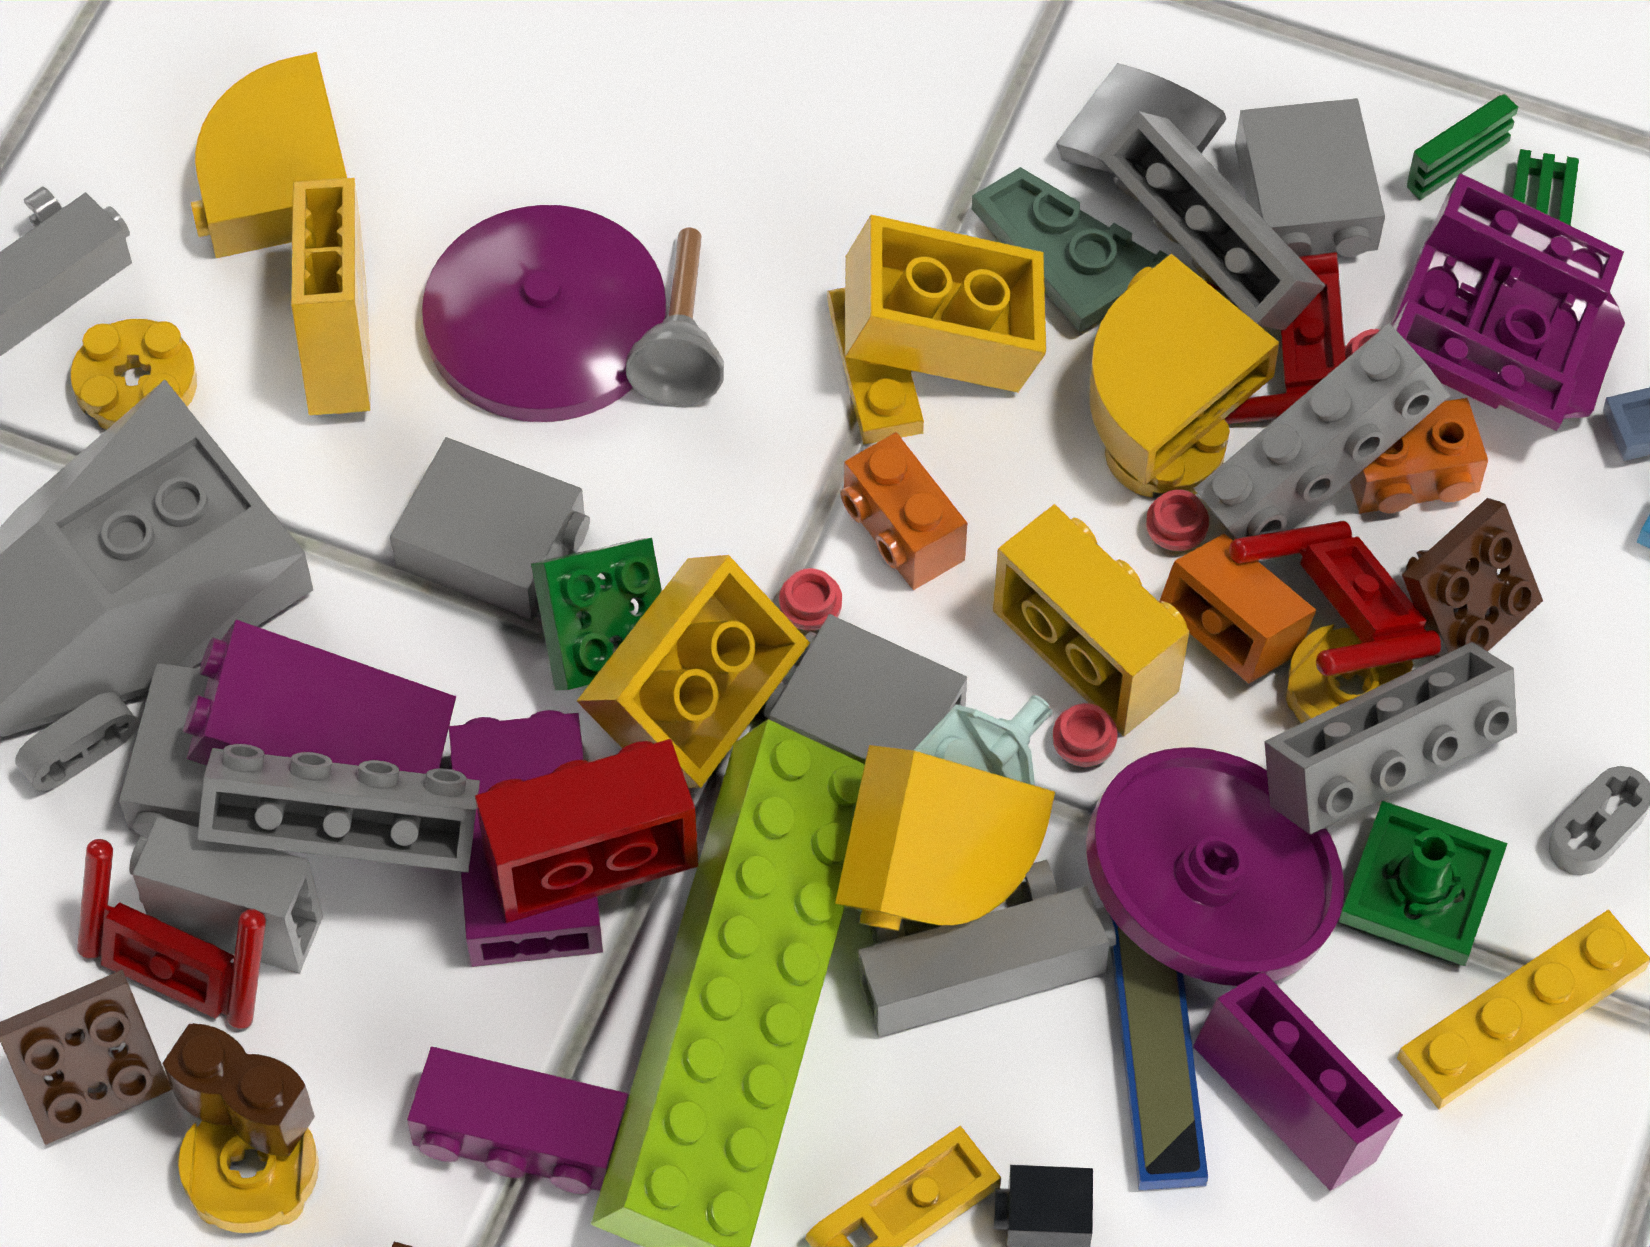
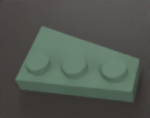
[971,167,1169,332]

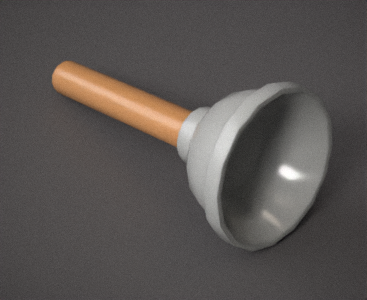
[626,227,724,407]

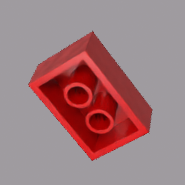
[475,739,699,923]

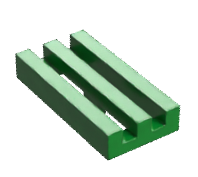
[1407,94,1519,200]
[1512,149,1579,226]

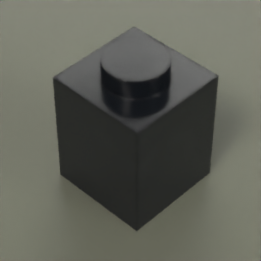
[993,1165,1093,1247]

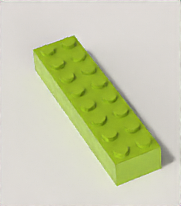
[590,719,865,1247]

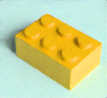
[845,214,1046,393]
[993,504,1189,737]
[577,554,810,788]

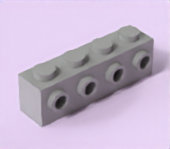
[1099,111,1326,330]
[1194,323,1450,539]
[1264,642,1517,834]
[197,744,480,872]

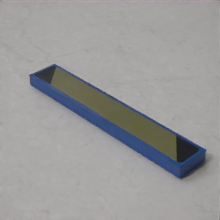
[1110,916,1208,1190]

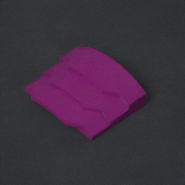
[1390,173,1625,431]

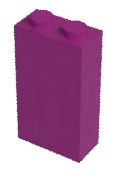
[183,619,456,774]
[449,710,603,967]

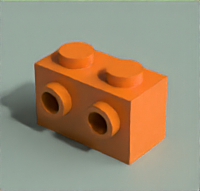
[1349,397,1489,514]
[840,432,968,590]
[1159,533,1316,684]

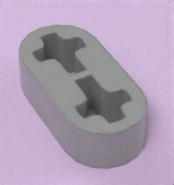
[15,692,137,791]
[1549,766,1650,876]

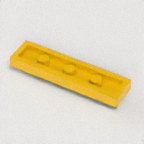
[1397,909,1650,1110]

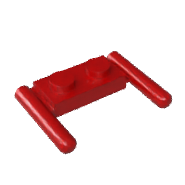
[1205,252,1347,424]
[1229,521,1441,676]
[77,839,266,1029]

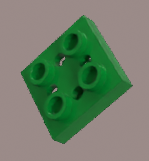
[531,537,662,690]
[1339,801,1508,966]

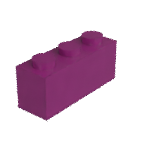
[1193,972,1403,1192]
[407,1046,628,1194]

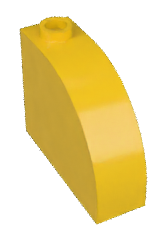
[191,52,347,258]
[291,178,371,415]
[1089,253,1279,486]
[835,745,1055,931]

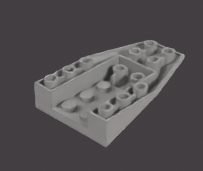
[0,380,314,737]

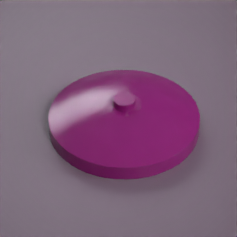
[422,205,667,422]
[1086,747,1344,986]

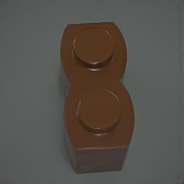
[162,1023,315,1156]

